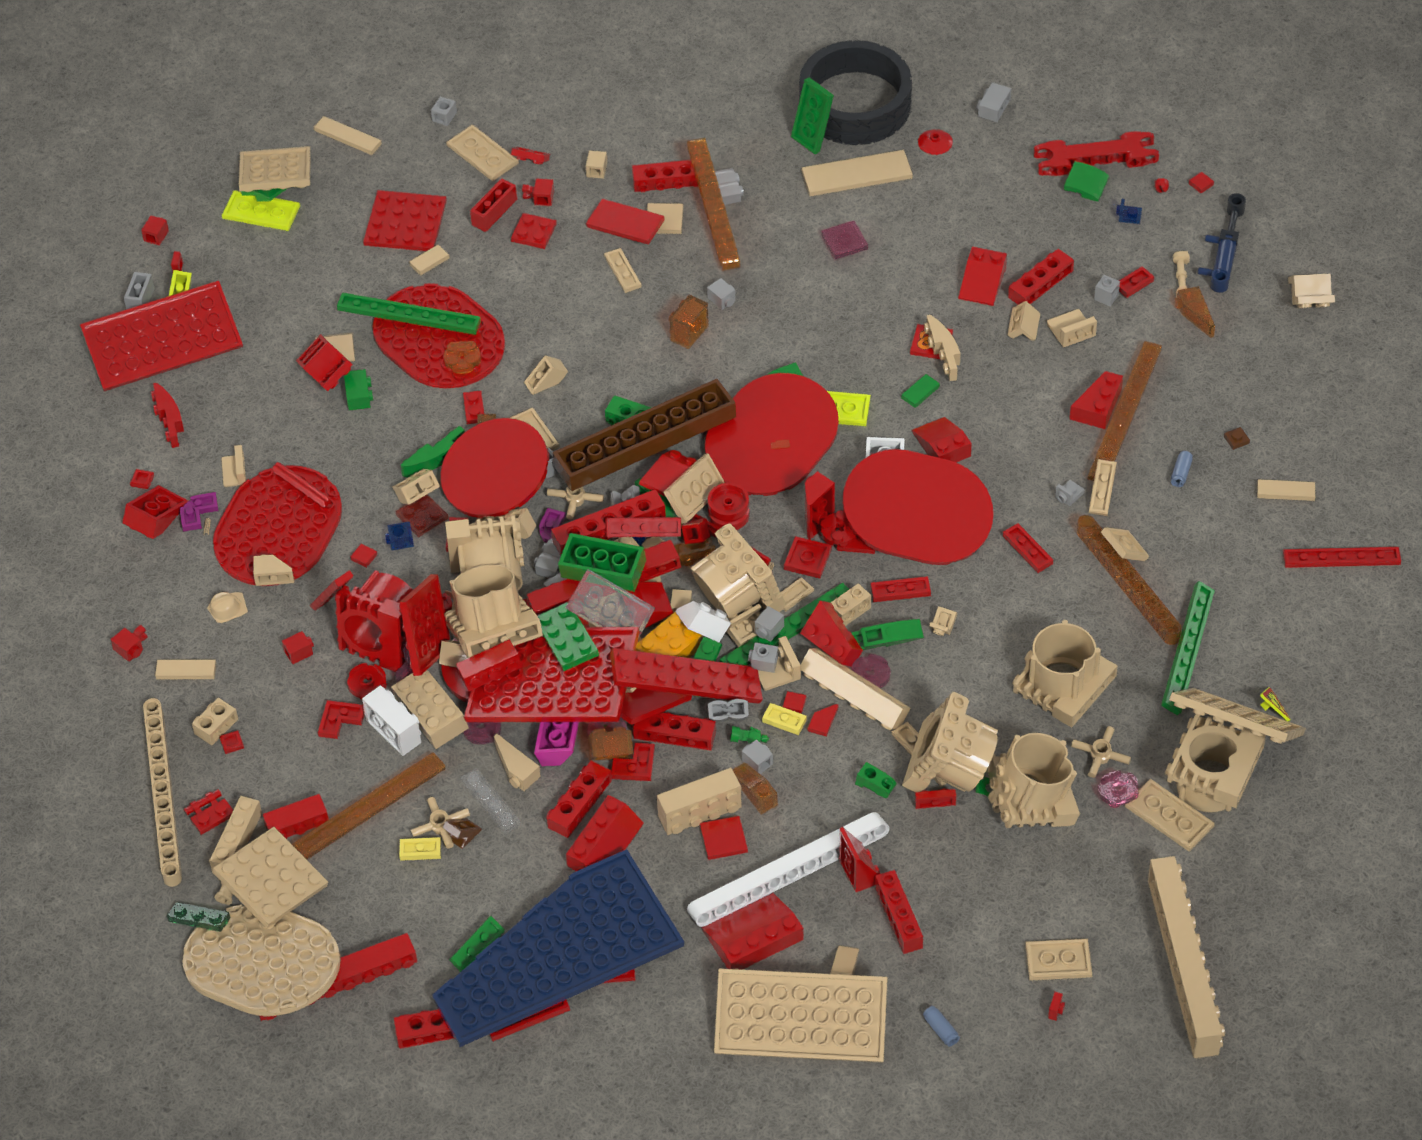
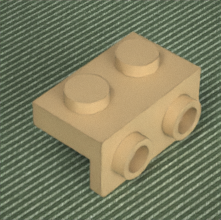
[726,604,761,647]

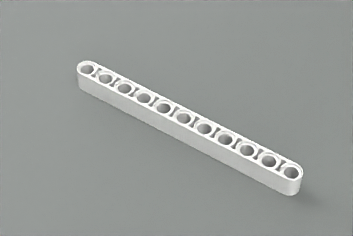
[687,812,889,927]

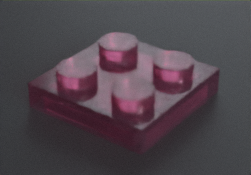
[821,221,868,260]

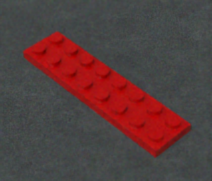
[610,648,763,704]

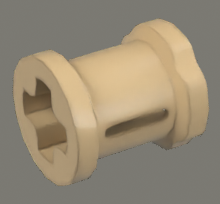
[215,882,233,905]

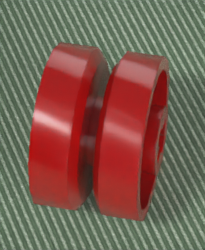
[707,483,750,530]

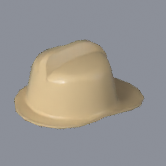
[207,592,248,623]

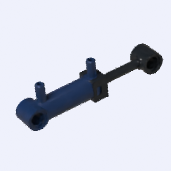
[1198,193,1246,293]

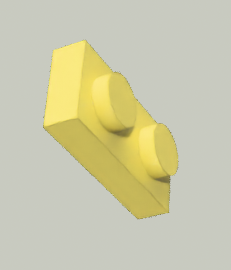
[762,703,807,735]
[400,837,441,861]

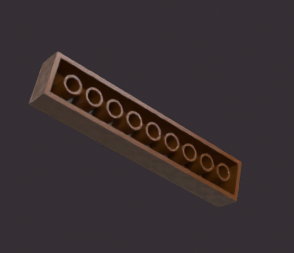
[553,379,736,491]

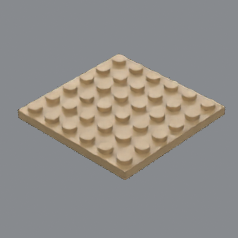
[1170,688,1306,744]

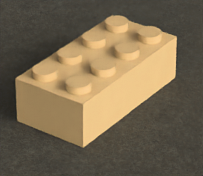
[391,670,469,749]
[657,768,742,835]

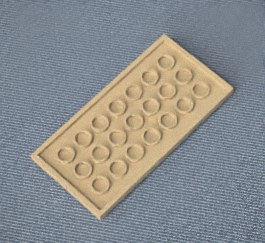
[714,969,887,1063]

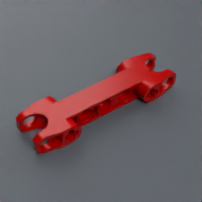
[1033,131,1159,176]

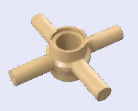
[547,486,604,520]
[1071,726,1131,778]
[411,797,470,849]

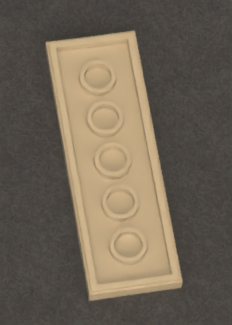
[802,150,912,196]

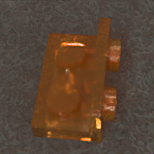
[674,537,716,566]

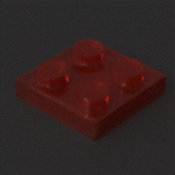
[395,494,449,538]

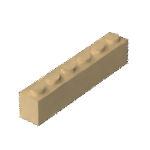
[801,648,911,730]

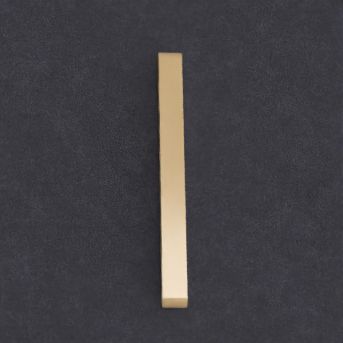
[143,698,182,887]

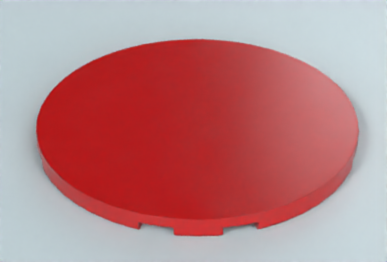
[441,418,549,518]

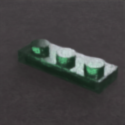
[167,902,231,932]

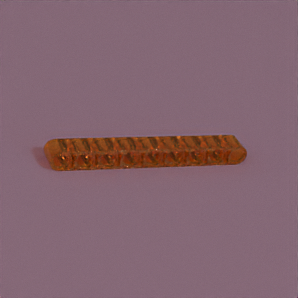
[687,137,740,271]
[1077,515,1181,645]

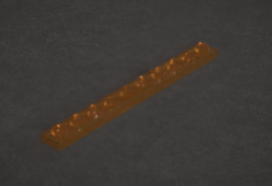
[1088,341,1162,481]
[292,752,445,860]

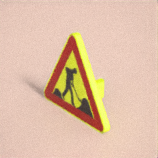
[1260,687,1291,721]

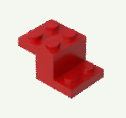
[296,334,353,391]

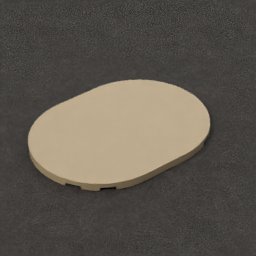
[182,905,340,1016]

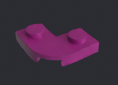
[180,492,219,532]
[539,508,566,543]

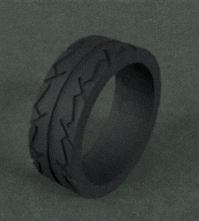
[799,40,912,145]

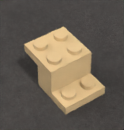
[1288,274,1335,308]

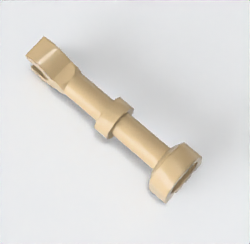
[1173,251,1190,299]

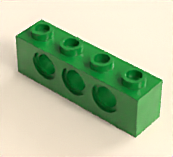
[605,395,651,425]

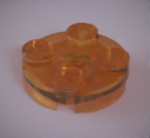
[444,341,481,374]

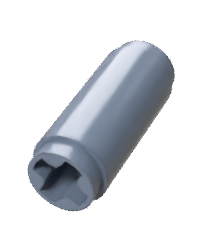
[1171,451,1193,487]
[923,1006,960,1047]

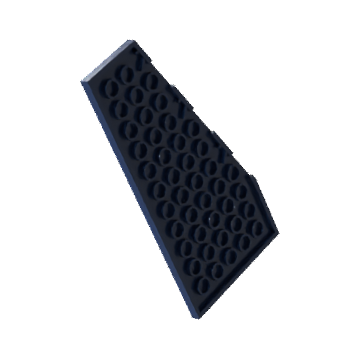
[432,849,684,1047]

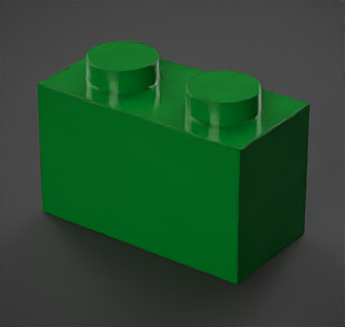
[344,369,374,411]

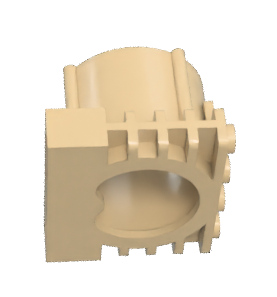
[445,515,524,590]
[691,524,786,620]
[445,563,543,658]
[1013,620,1118,728]
[902,692,998,792]
[1165,714,1266,812]
[986,733,1080,828]

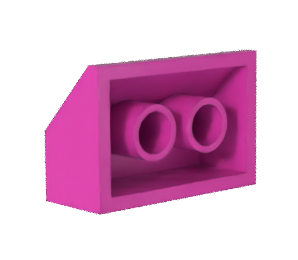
[534,722,579,766]

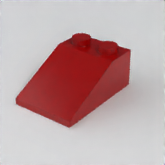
[958,247,1007,306]
[912,417,972,463]
[639,450,697,497]
[122,485,189,539]
[839,827,880,892]

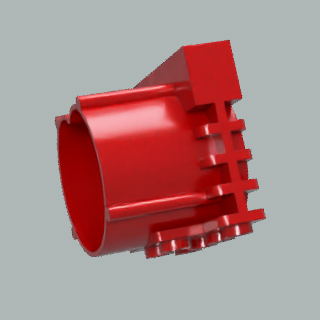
[335,570,413,674]

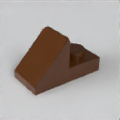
[443,818,482,849]

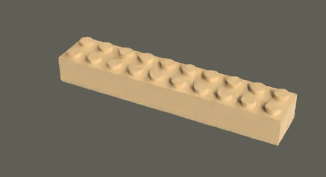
[1148,856,1225,1058]

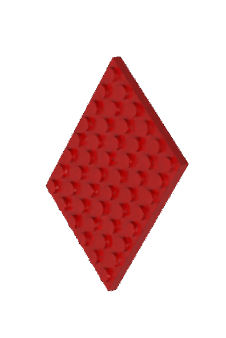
[464,627,640,722]

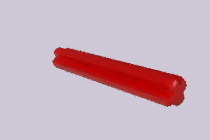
[272,462,331,507]

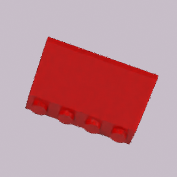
[701,893,804,970]

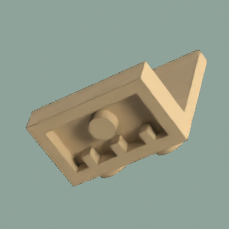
[1047,309,1097,348]
[750,636,801,691]

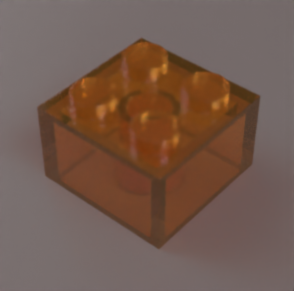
[669,294,709,349]
[587,727,633,761]

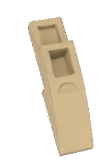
[924,315,960,381]

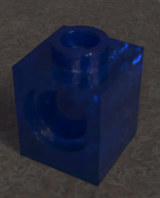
[385,522,414,551]

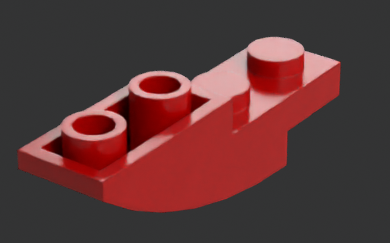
[151,383,184,448]

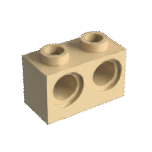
[393,469,440,505]
[831,584,871,626]
[192,698,238,745]

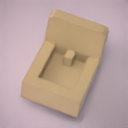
[929,606,958,636]

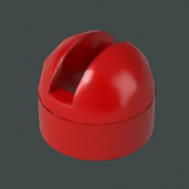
[1154,178,1169,194]

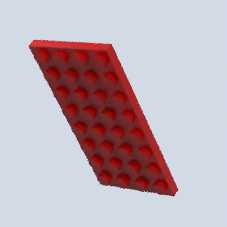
[80,281,243,391]

